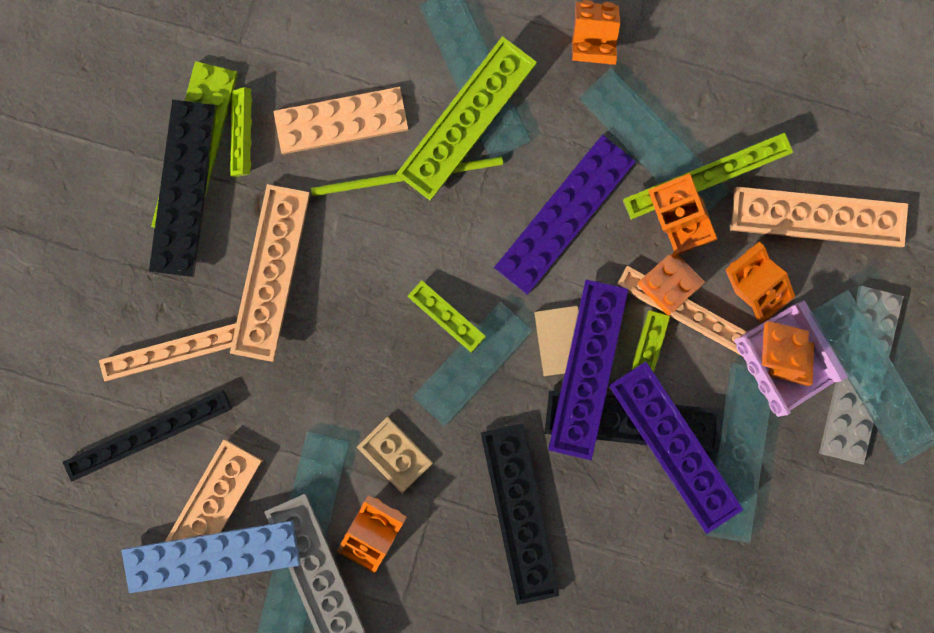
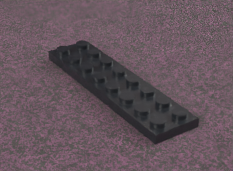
[149,99,217,277]
[544,390,722,453]
[480,423,560,605]

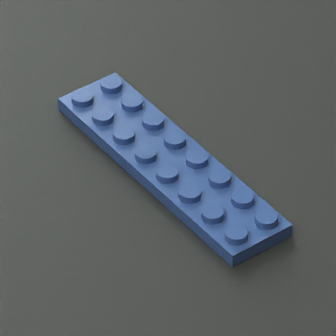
[121,520,301,593]

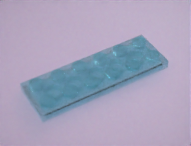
[413,302,532,426]

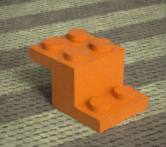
[572,0,620,65]
[648,173,718,255]
[725,242,795,323]
[637,253,705,316]
[762,321,814,386]
[337,495,407,573]

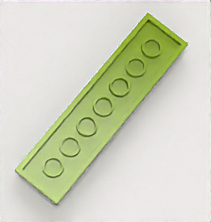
[396,36,537,201]
[151,61,238,228]

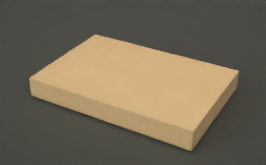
[534,306,578,376]
[357,416,433,493]

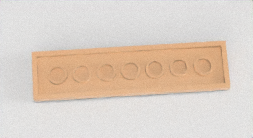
[230,184,310,362]
[730,187,908,247]

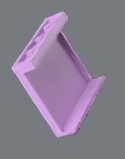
[734,300,848,417]

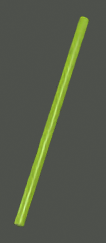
[311,156,503,196]

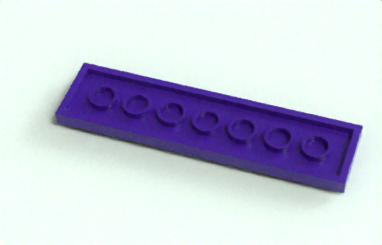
[494,135,636,295]
[548,279,628,460]
[608,362,744,534]

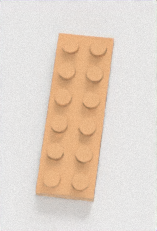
[273,87,408,154]
[165,439,263,541]

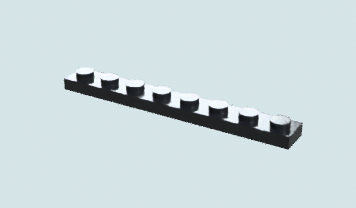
[63,390,233,482]

